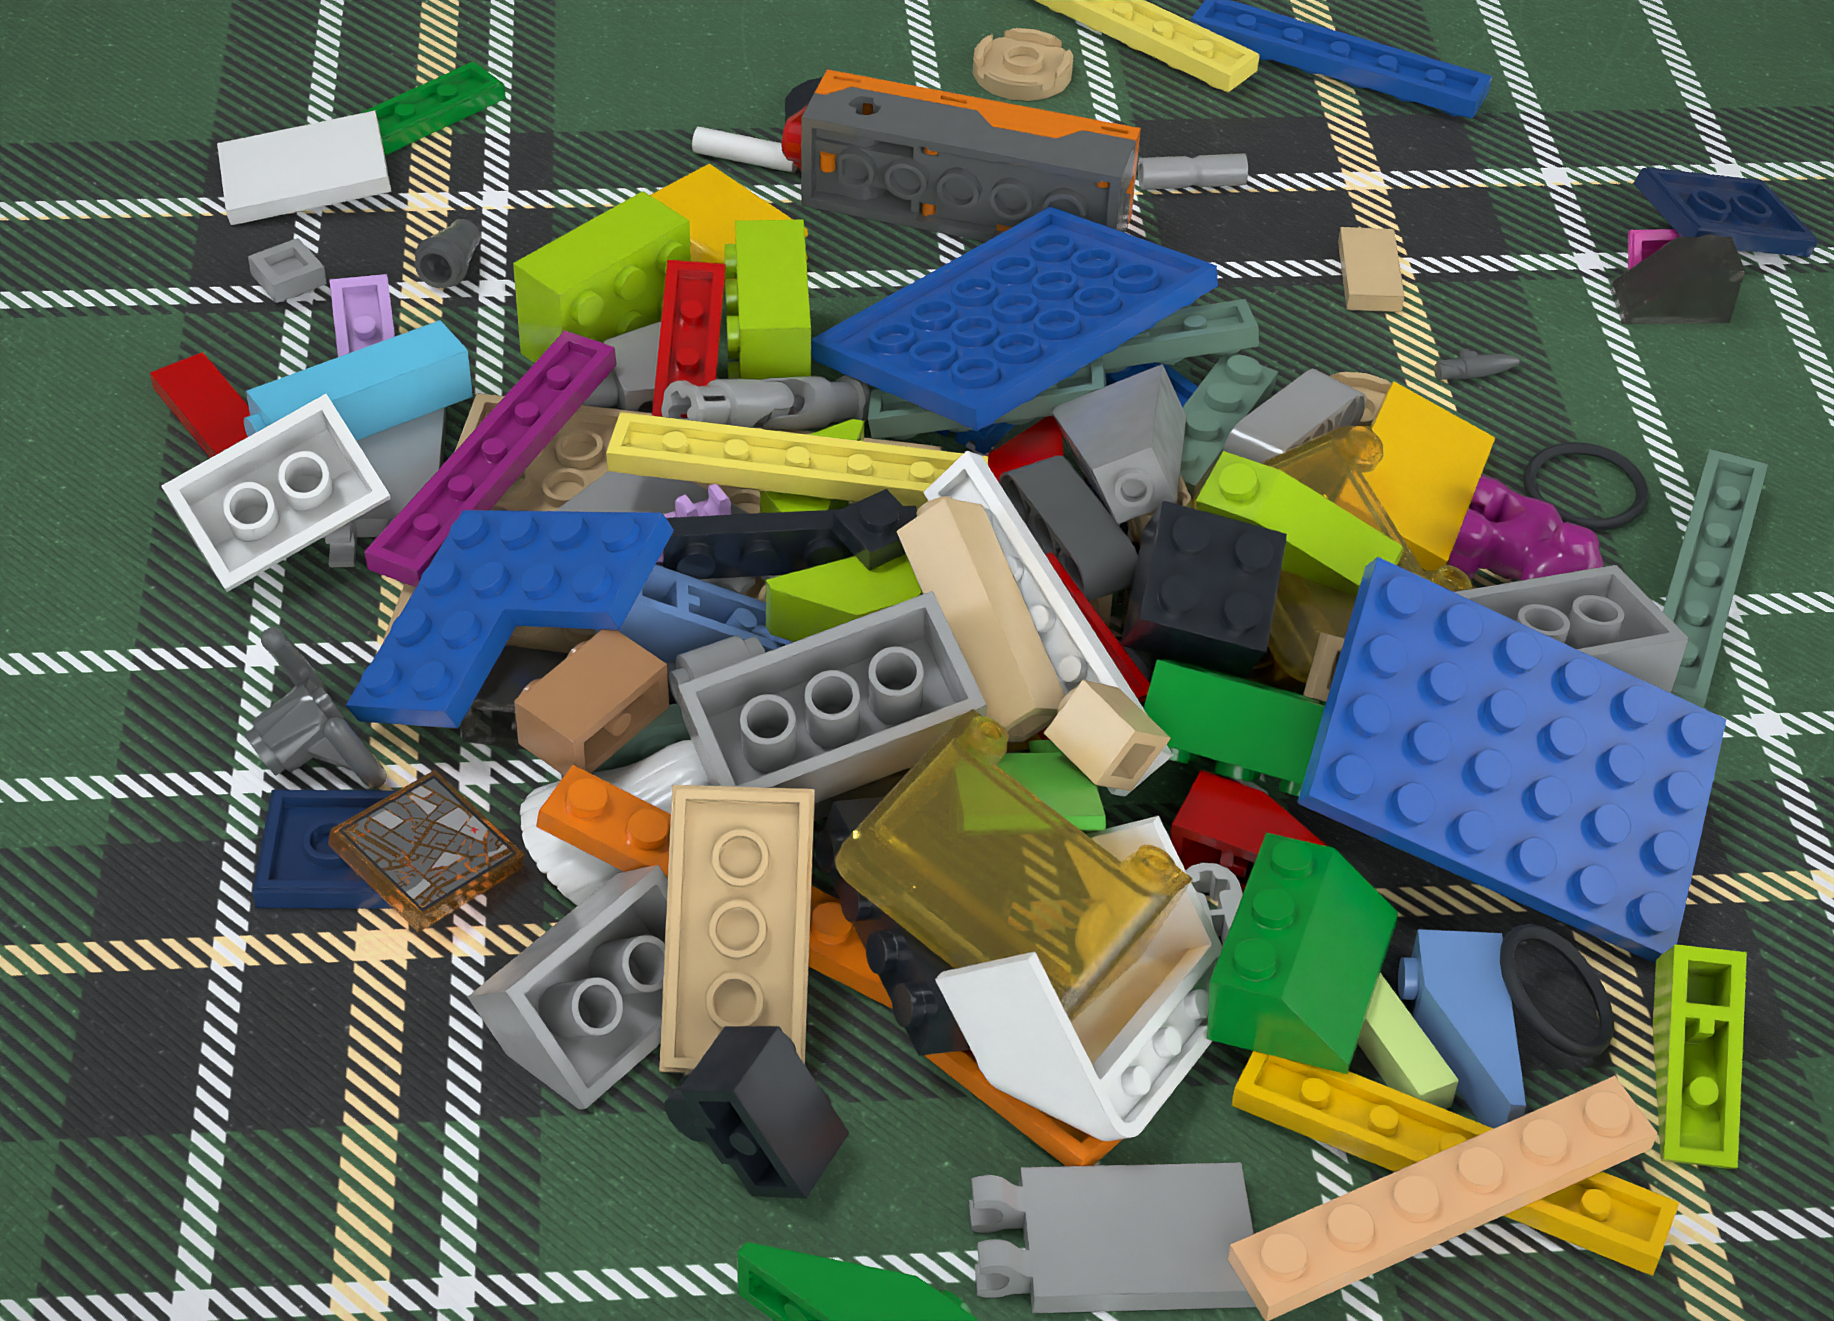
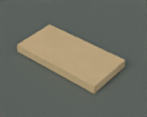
[659,785,815,1073]

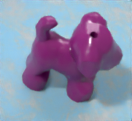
[1443,474,1604,582]

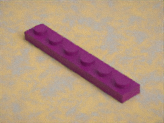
[364,330,617,587]

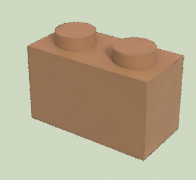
[514,629,669,776]

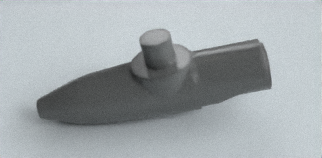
[1434,348,1520,380]

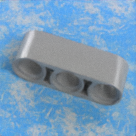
[1223,368,1367,479]

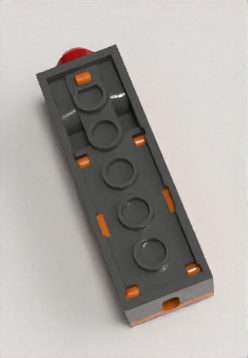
[781,69,1141,242]

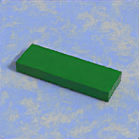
[359,61,506,155]

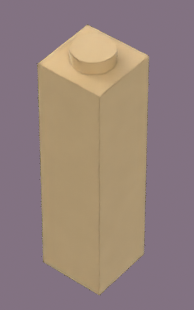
[897,496,1065,742]

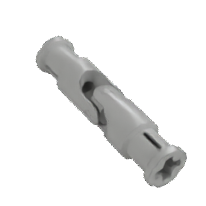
[661,375,870,431]

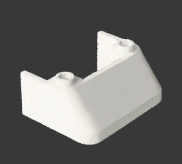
[935,816,1223,1141]

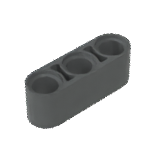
[999,455,1138,601]

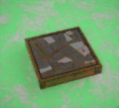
[328,770,525,933]

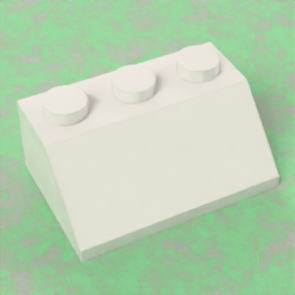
[162,394,391,592]

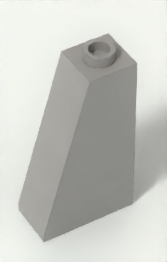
[1052,364,1186,524]

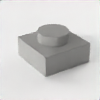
[248,238,327,303]

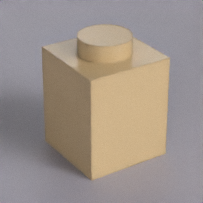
[1044,680,1171,791]

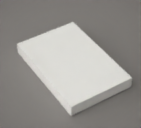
[217,111,391,225]

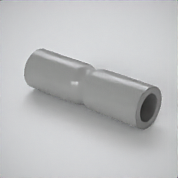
[1138,153,1248,190]

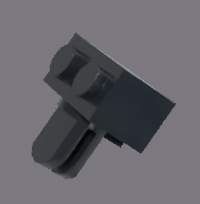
[665,1026,849,1199]

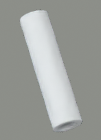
[692,126,797,173]

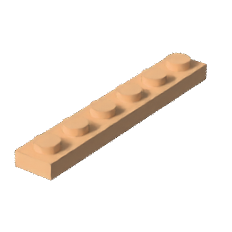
[1228,1076,1657,1321]

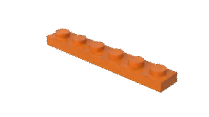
[536,765,893,1009]

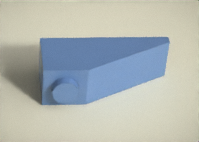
[595,564,793,662]
[1398,930,1526,1129]

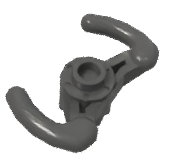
[244,627,387,788]

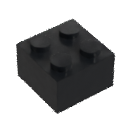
[1121,501,1287,678]

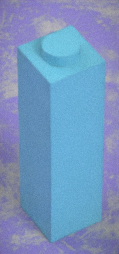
[244,320,473,441]

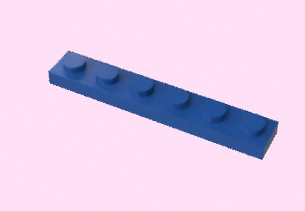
[1190,0,1492,119]

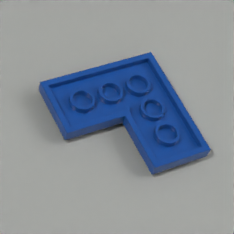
[345,510,674,728]

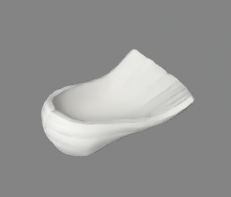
[520,740,711,906]

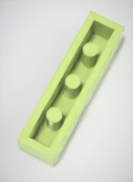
[1358,973,1459,1109]

